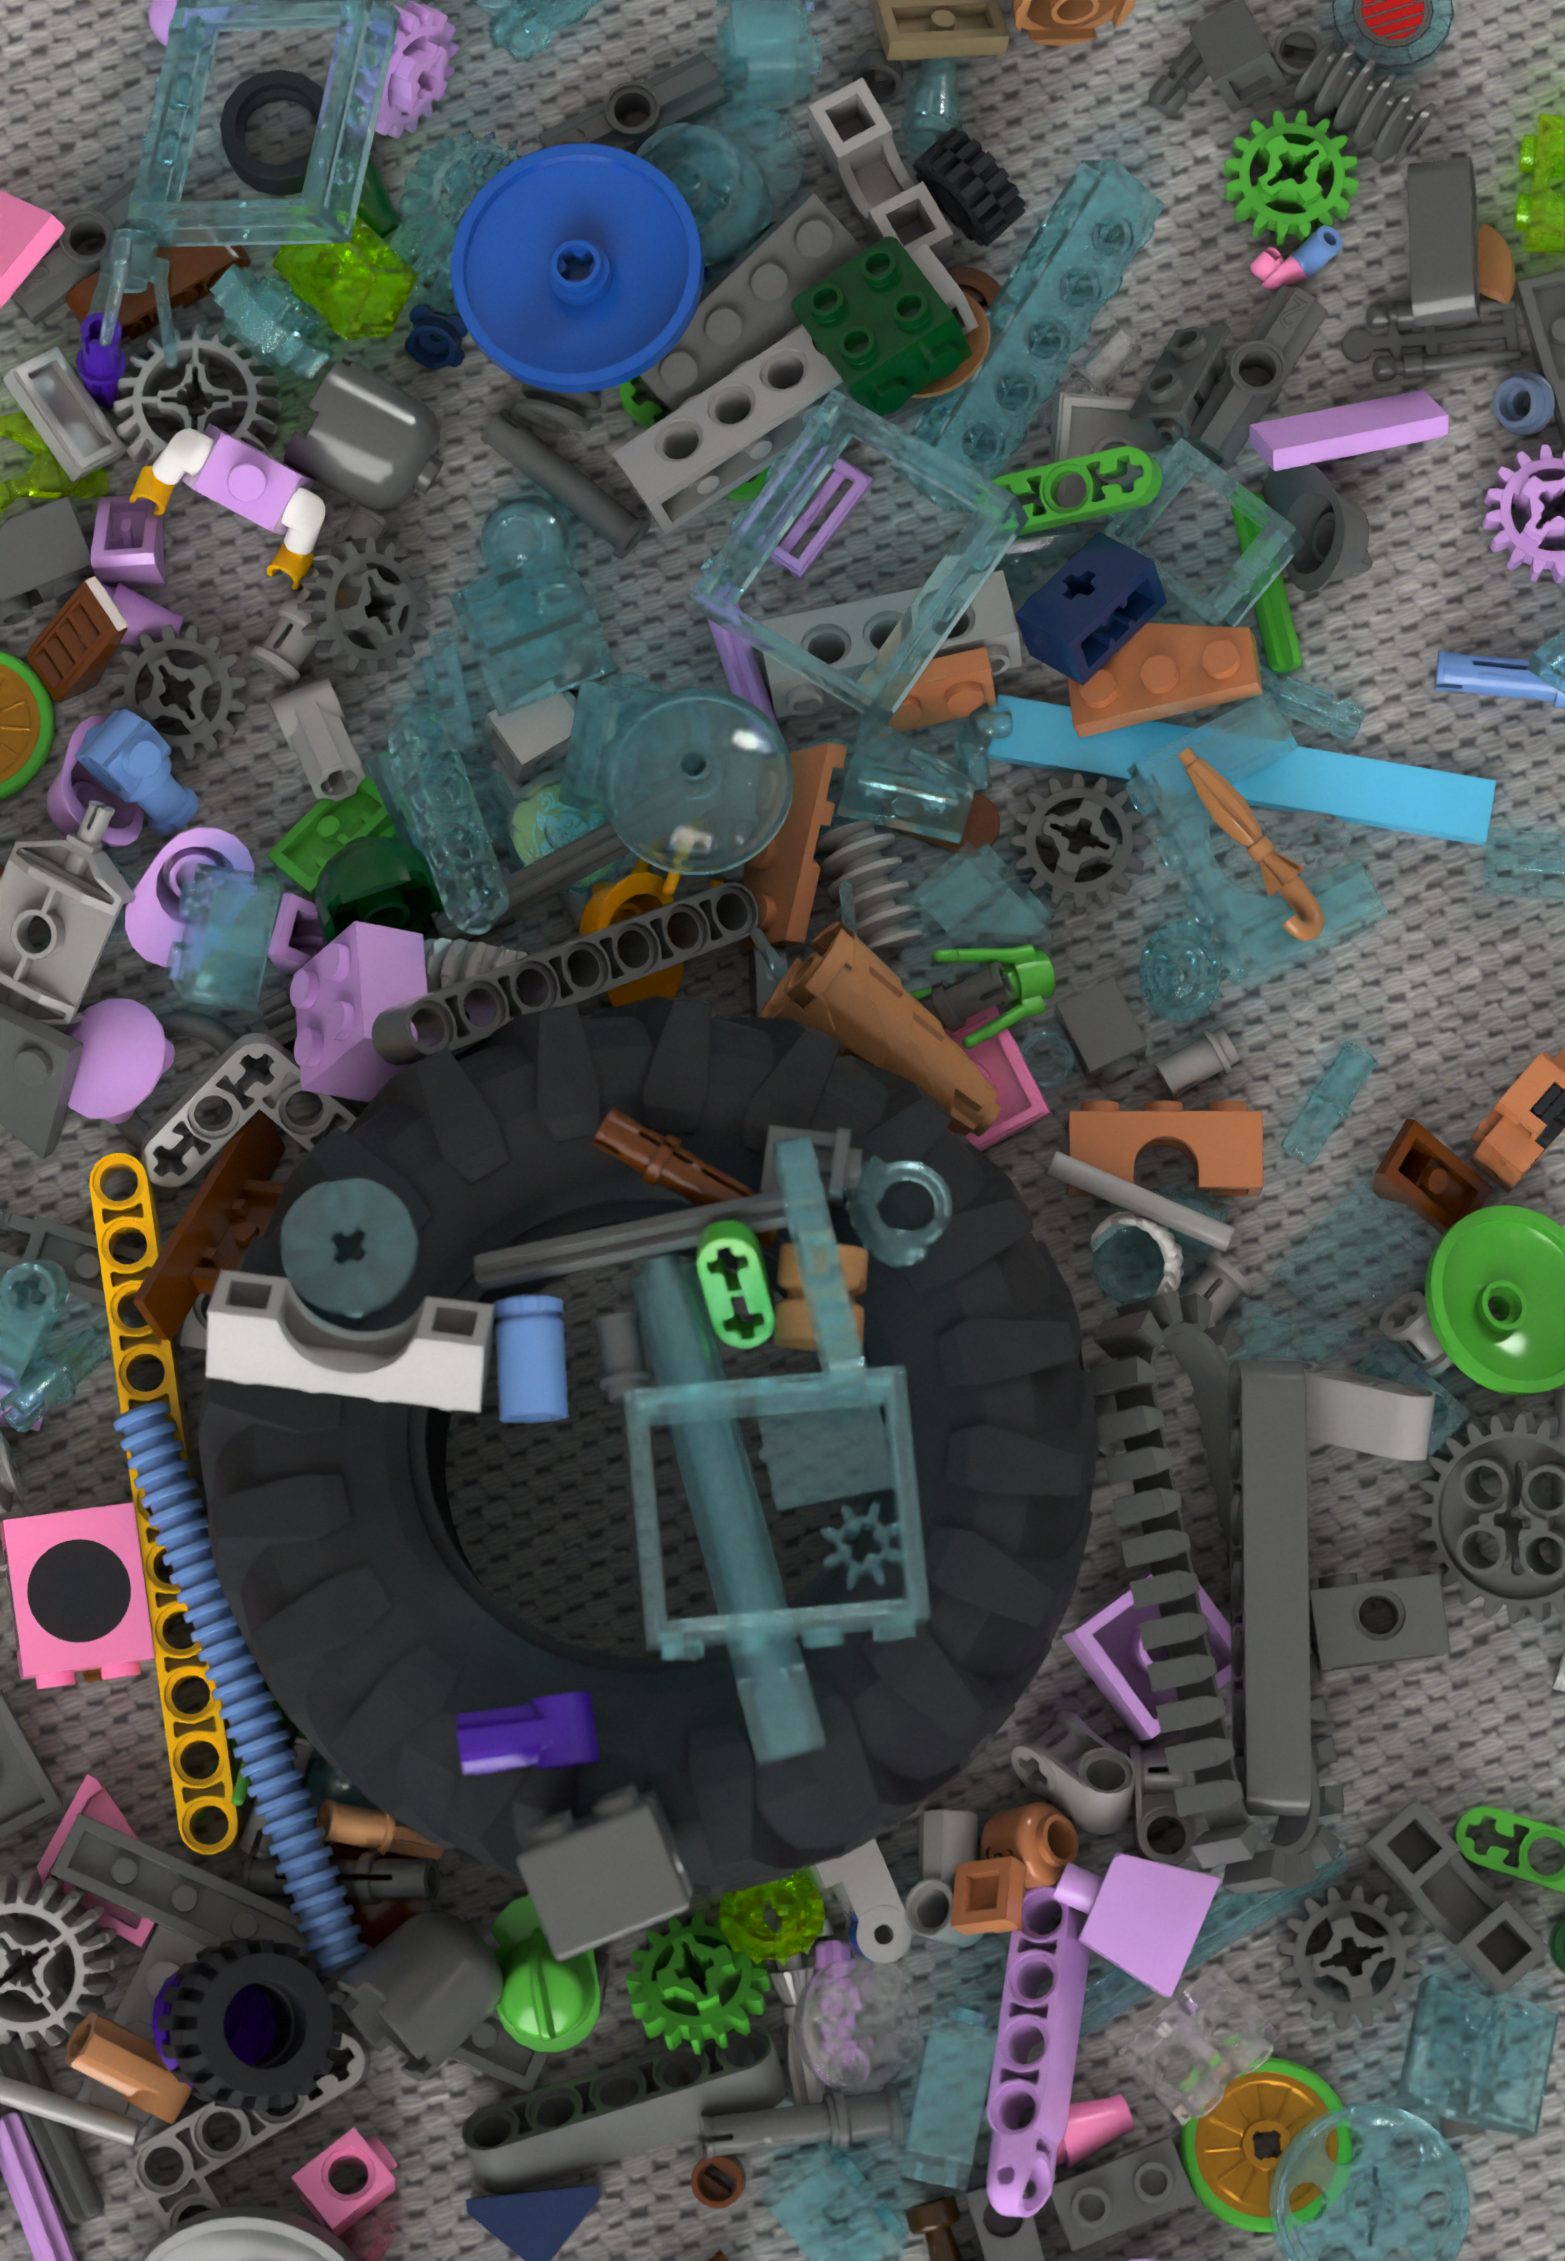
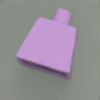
[1052,1852,1221,1998]

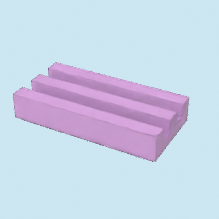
[750,444,873,581]

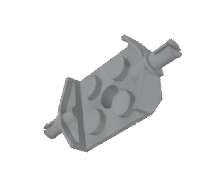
[0,800,136,1025]

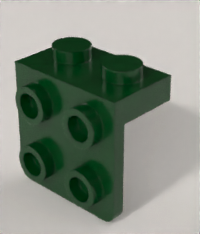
[791,236,973,425]

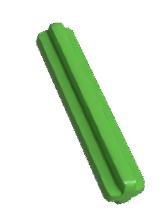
[1231,492,1302,674]

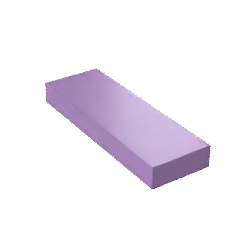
[1249,390,1449,471]

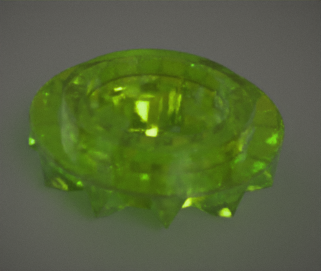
[720,1872,825,1966]

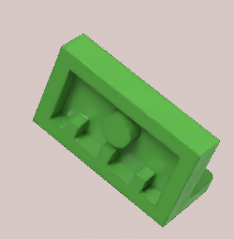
[266,775,422,901]

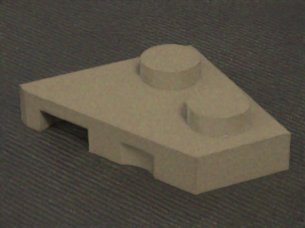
[868,0,1010,61]

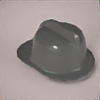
[1261,463,1373,593]

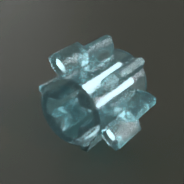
[821,1503,905,1589]

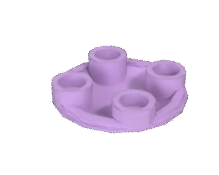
[64,999,175,1124]

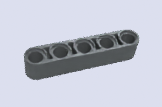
[462,2025,787,2195]

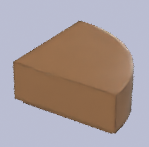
[1478,223,1516,305]

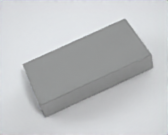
[2,346,127,483]

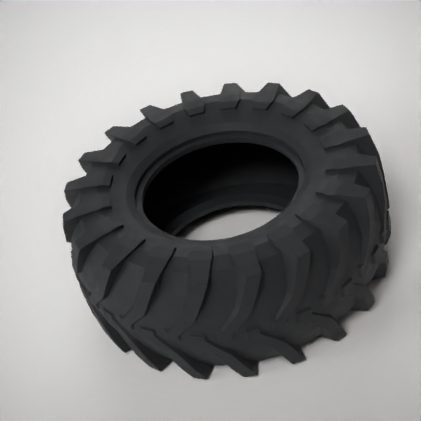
[198,996,1098,1896]

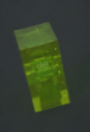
[272,203,419,340]

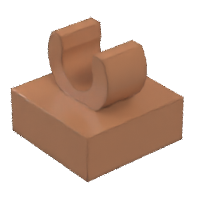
[951,1856,1026,1935]

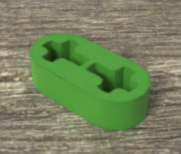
[697,1220,775,1348]

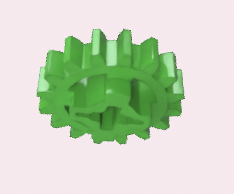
[1223,110,1359,247]
[625,1911,771,2055]

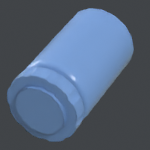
[494,1295,568,1423]

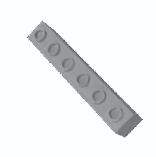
[611,243,979,536]

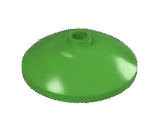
[1425,1205,1565,1396]

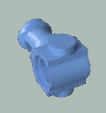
[74,709,199,836]

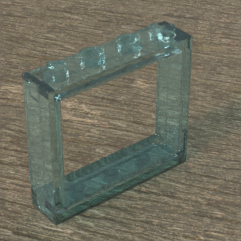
[127,0,400,247]
[688,389,1029,727]
[623,1366,931,1660]

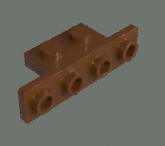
[134,1109,286,1340]

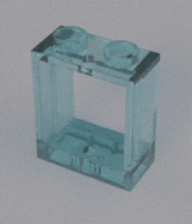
[1103,437,1305,627]
[899,2006,999,2190]

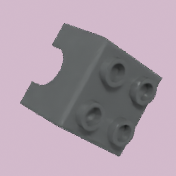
[517,1784,694,1960]

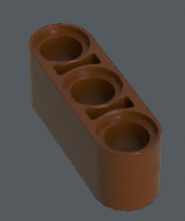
[66,207,251,341]

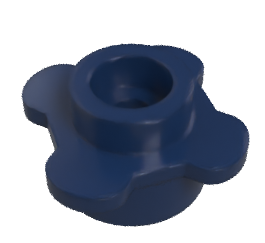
[404,304,469,369]

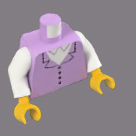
[129,423,325,590]

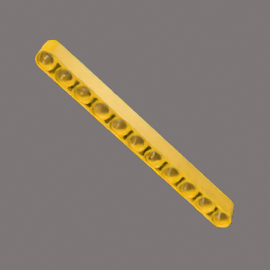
[89,1153,243,1855]

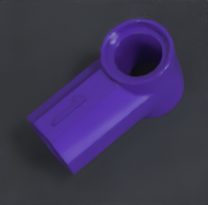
[456,1692,600,1775]

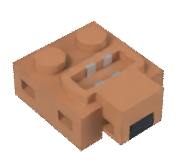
[1469,1047,1565,1193]

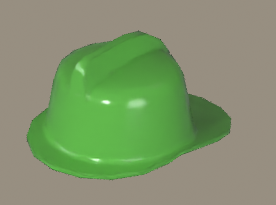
[490,1894,600,2053]

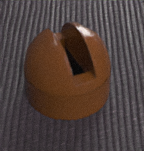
[691,2154,746,2208]

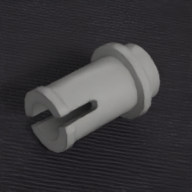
[1154,1027,1240,1099]

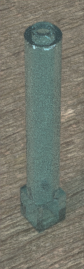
[630,1254,826,1766]

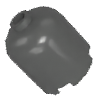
[283,355,444,510]
[334,1909,504,2082]

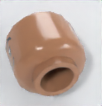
[980,1802,1079,1892]

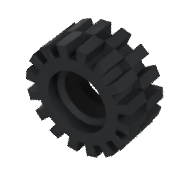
[913,128,1026,247]

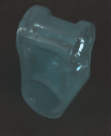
[0,1259,70,1387]

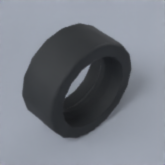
[220,69,341,196]

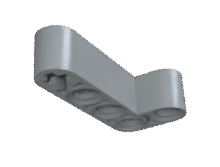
[134,2032,370,2232]

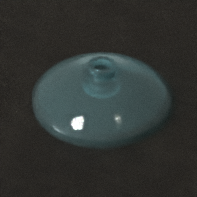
[601,688,794,875]

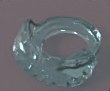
[846,1155,952,1268]

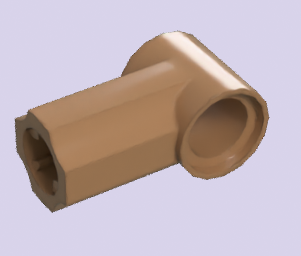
[64,2012,192,2125]

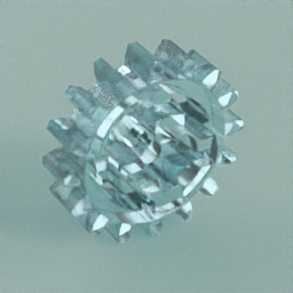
[210,264,334,379]

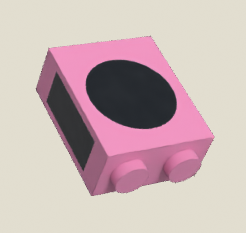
[0,1502,155,1690]

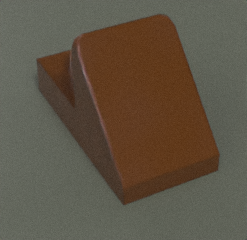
[1373,1118,1493,1235]

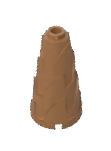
[760,922,1001,1137]

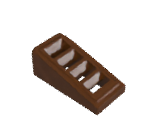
[27,576,128,702]

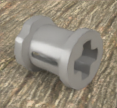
[1178,1252,1254,1328]
[1379,1291,1453,1377]

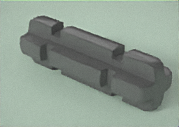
[1148,9,1221,117]

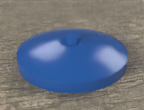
[451,143,705,393]

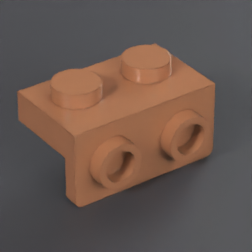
[862,647,997,738]

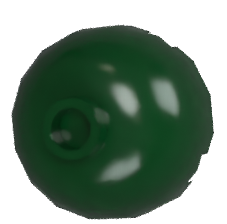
[315,836,447,944]

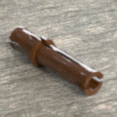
[592,1107,782,1249]

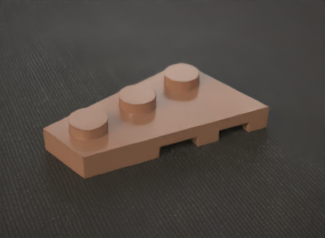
[1067,623,1263,738]
[743,742,848,951]

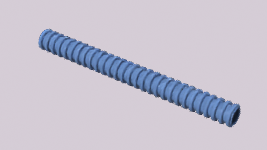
[113,1401,369,1974]

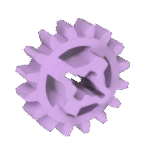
[349,0,458,139]
[1482,444,1565,583]

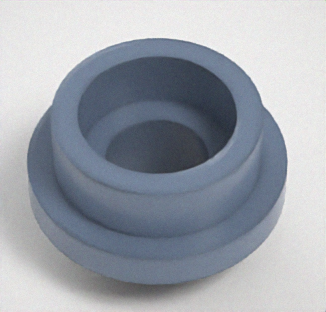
[1493,372,1555,435]

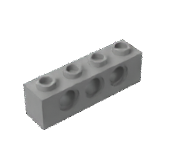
[756,570,1022,718]

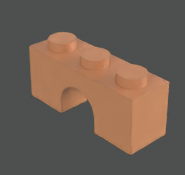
[1067,1100,1263,1197]

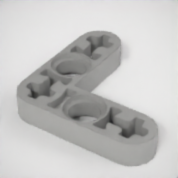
[141,1033,361,1188]

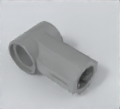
[269,676,366,802]
[904,1809,984,1947]

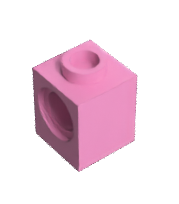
[291,2127,397,2237]

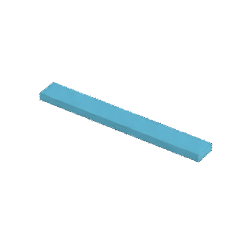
[987,694,1496,846]

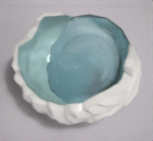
[1090,1211,1184,1306]

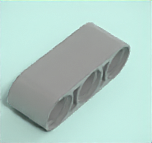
[1258,1357,1436,1461]

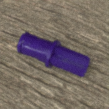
[76,312,126,410]

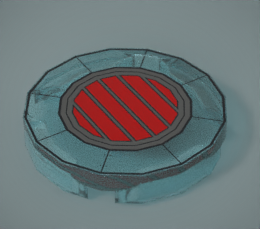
[1330,0,1454,75]

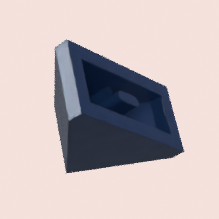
[466,2183,602,2261]

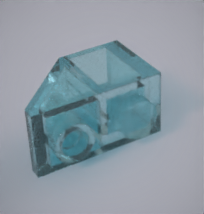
[911,841,1054,945]

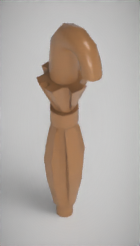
[1177,746,1326,942]

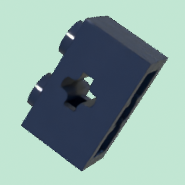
[1015,532,1167,685]

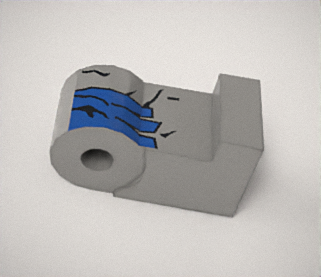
[805,1838,912,1964]

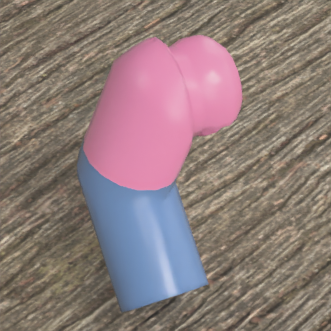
[1250,226,1343,291]

